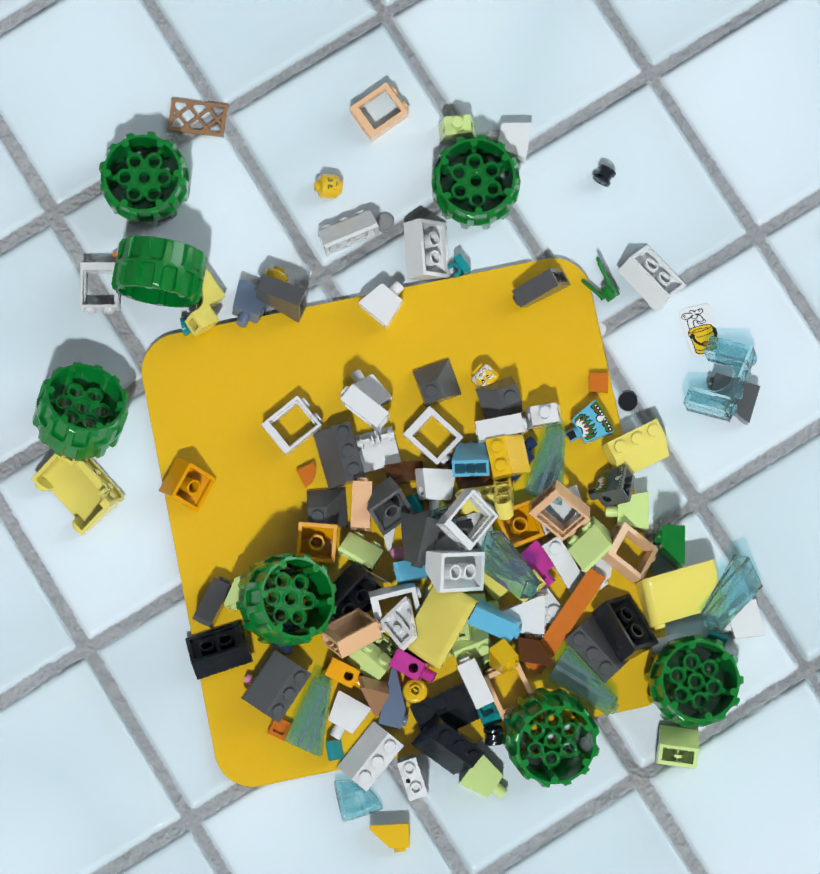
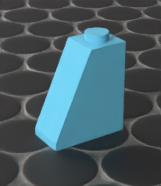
[393,560,429,585]
[467,599,522,642]

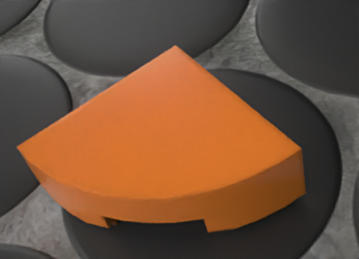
[296,462,316,488]

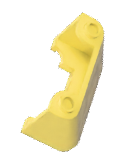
[31,454,124,536]
[635,559,723,630]
[406,582,479,670]

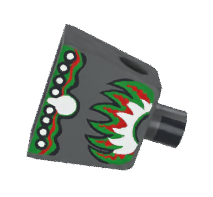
[588,464,635,507]

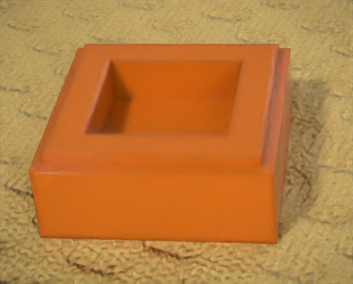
[589,373,608,393]
[267,718,293,741]

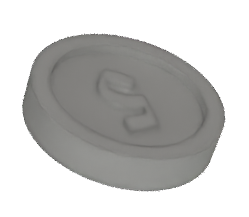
[376,213,394,233]

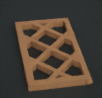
[167,98,229,138]

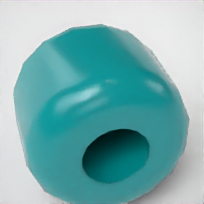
[406,494,424,515]

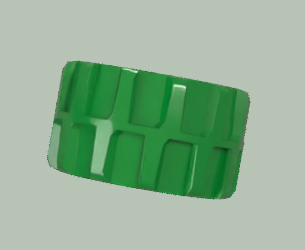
[99,131,191,227]
[432,134,521,229]
[111,236,207,308]
[33,362,129,461]
[236,552,337,647]
[644,635,744,728]
[501,687,600,788]

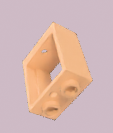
[349,82,409,142]
[350,478,373,532]
[529,480,591,541]
[601,522,658,583]
[321,608,382,658]
[483,663,533,720]

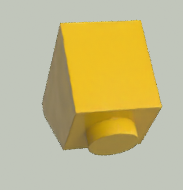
[488,638,519,674]
[369,824,410,852]

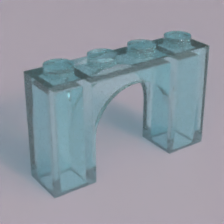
[683,336,757,422]

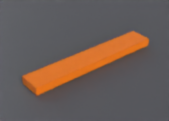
[525,568,606,675]

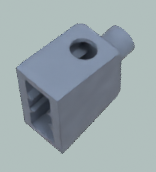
[232,280,269,328]

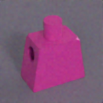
[509,539,556,588]
[389,648,437,683]

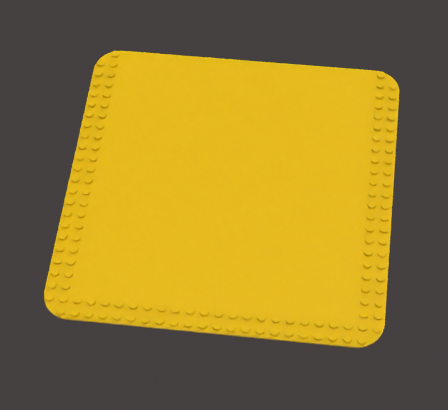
[142,258,673,787]

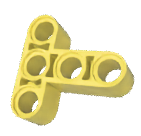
[455,477,514,520]

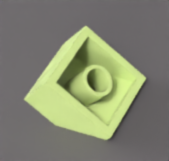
[566,516,613,573]
[338,531,384,572]

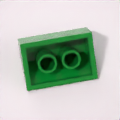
[653,525,685,570]

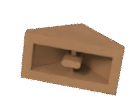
[358,676,389,717]

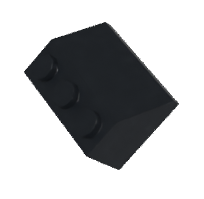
[330,562,381,621]
[591,594,659,662]
[185,620,253,680]
[410,683,480,731]
[411,713,485,775]

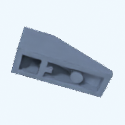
[378,668,408,729]

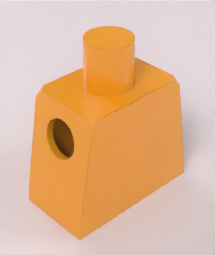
[320,656,360,689]

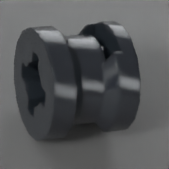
[592,164,616,187]
[483,725,503,746]

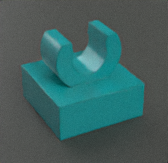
[448,253,471,278]

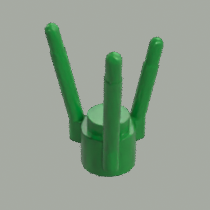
[581,257,620,302]

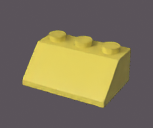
[602,419,669,474]

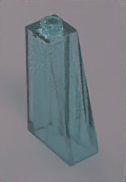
[525,425,566,506]
[480,531,540,599]
[700,554,763,632]
[547,645,619,716]
[284,675,332,757]

